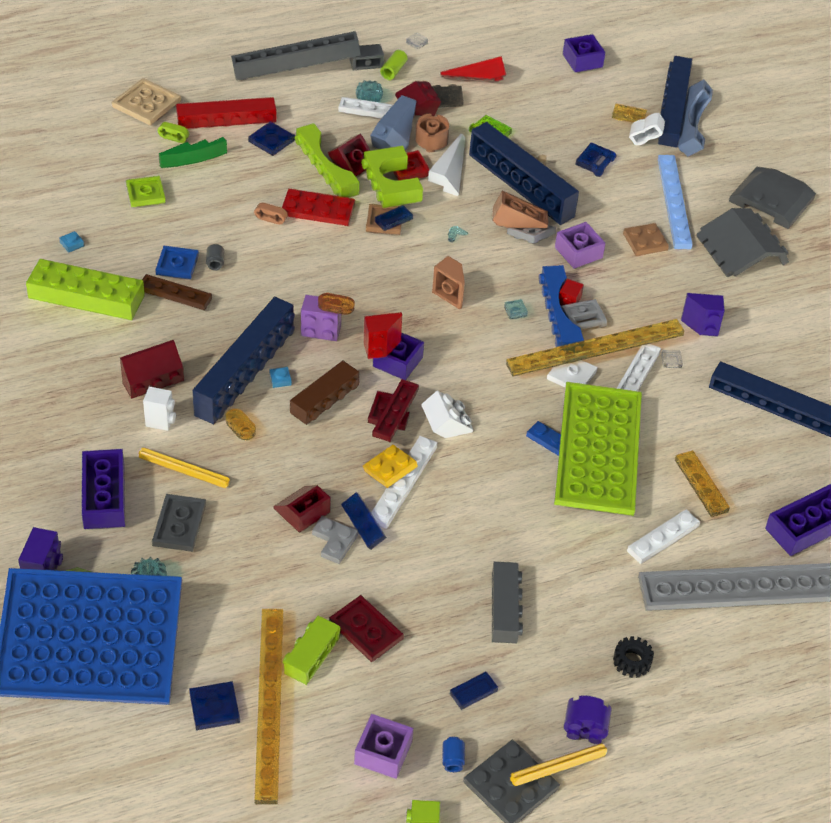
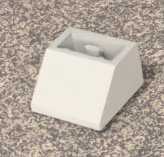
[421,390,474,438]

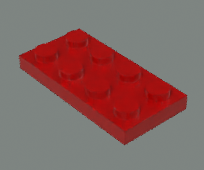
[282,188,355,226]

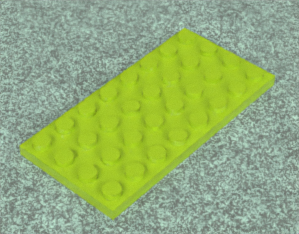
[554,382,642,516]

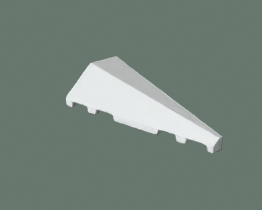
[428,134,465,196]

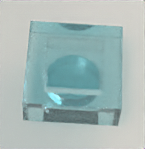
[504,299,528,320]

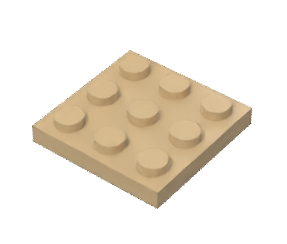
[112,78,181,126]

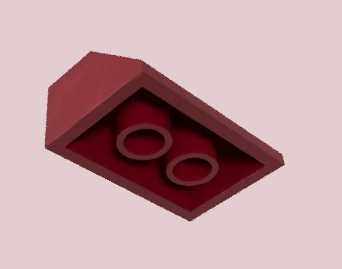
[120,340,184,399]

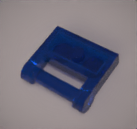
[575,142,617,177]

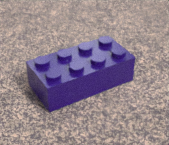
[82,449,125,529]
[765,484,831,556]

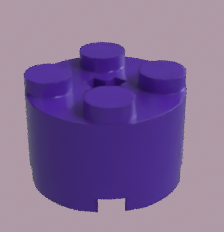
[564,695,612,744]

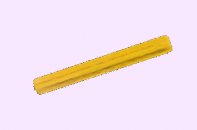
[138,447,230,488]
[510,743,607,786]

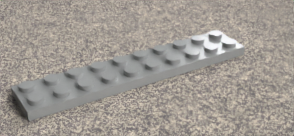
[638,563,831,611]

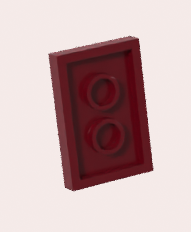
[329,595,404,662]

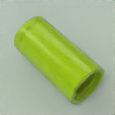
[380,50,408,80]

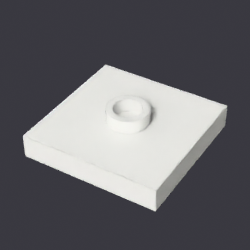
[547,353,598,387]

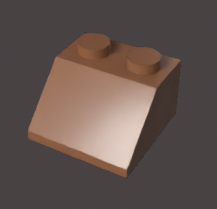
[432,256,465,309]

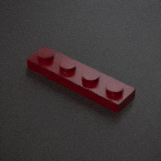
[372,379,419,442]

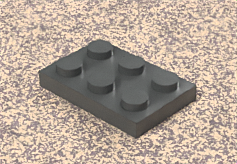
[152,494,206,552]

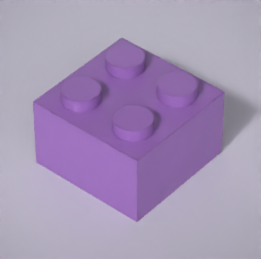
[555,222,605,269]
[301,295,342,341]
[354,714,414,779]

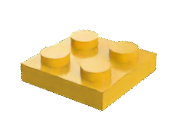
[363,445,418,488]

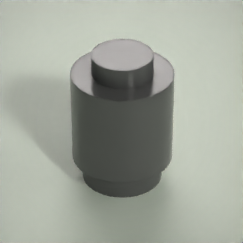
[206,244,224,270]

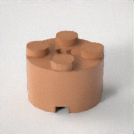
[415,114,449,152]

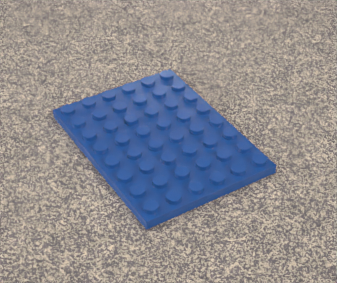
[0,568,182,705]

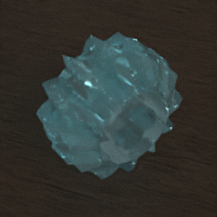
[356,80,383,102]
[131,556,167,576]

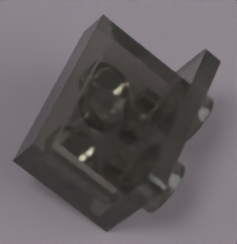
[432,84,464,107]

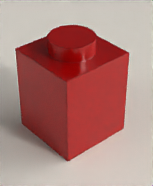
[559,279,584,306]

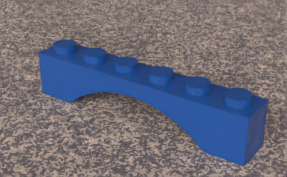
[539,265,584,355]

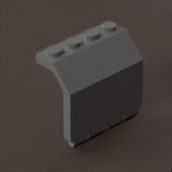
[696,208,789,277]

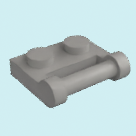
[562,299,607,330]

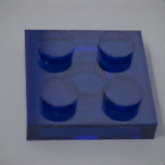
[248,121,295,156]
[189,681,240,731]

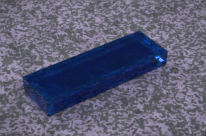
[341,492,387,550]

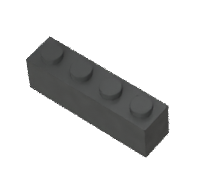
[492,561,523,644]

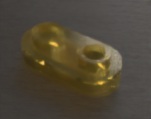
[225,409,256,440]

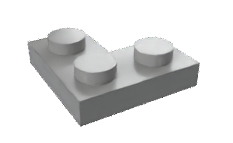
[507,225,556,243]
[312,516,358,564]

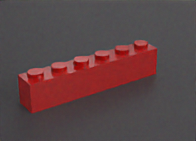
[176,97,277,129]

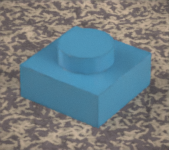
[59,231,84,253]
[269,367,291,388]

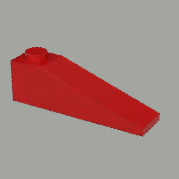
[440,56,506,82]

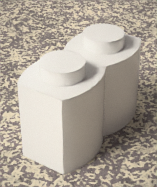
[629,113,665,145]

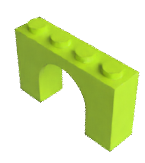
[362,146,423,208]

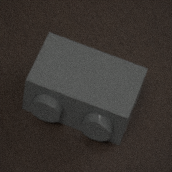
[349,44,384,70]

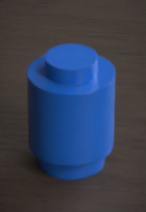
[442,737,465,773]

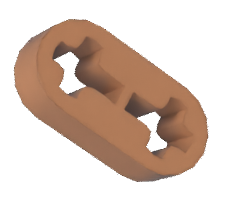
[254,203,288,225]

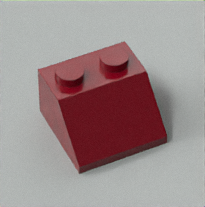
[395,81,441,116]
[328,133,371,177]

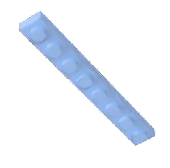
[658,155,692,249]

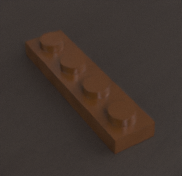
[142,274,212,311]

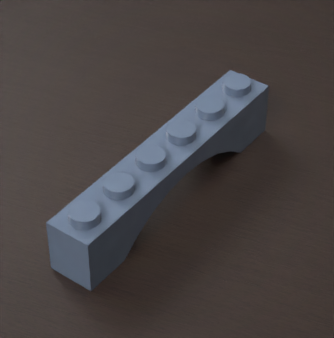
[678,79,713,157]

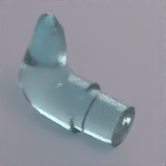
[448,226,468,242]

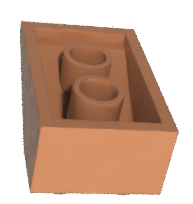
[492,190,548,228]

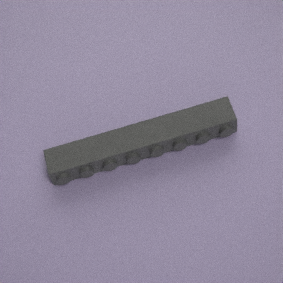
[231,31,361,81]

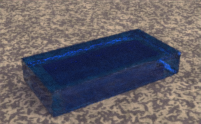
[375,205,413,231]
[449,671,498,710]

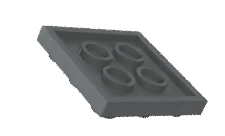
[463,739,560,823]

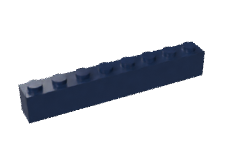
[658,56,693,148]
[709,361,831,437]

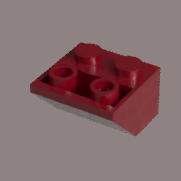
[273,485,331,533]

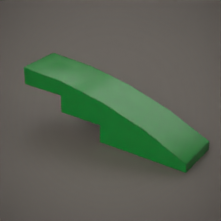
[159,137,227,168]

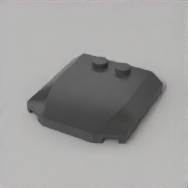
[729,167,816,229]

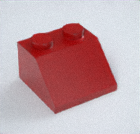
[363,312,403,359]

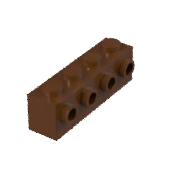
[290,360,360,425]

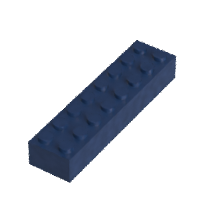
[469,122,579,225]
[192,296,295,425]

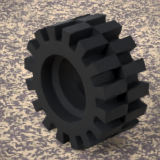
[613,636,654,678]

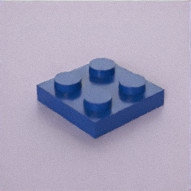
[155,246,199,279]

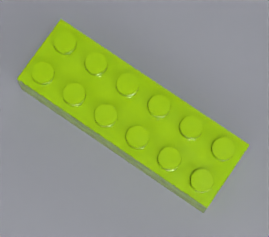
[26,259,145,320]

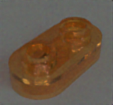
[318,293,355,315]

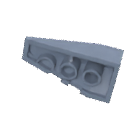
[370,95,416,151]

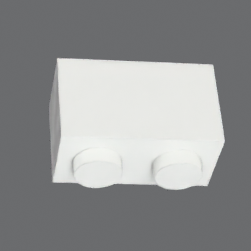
[143,387,176,431]

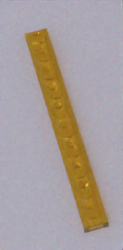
[506,319,684,377]
[255,609,283,804]

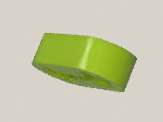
[157,122,189,143]

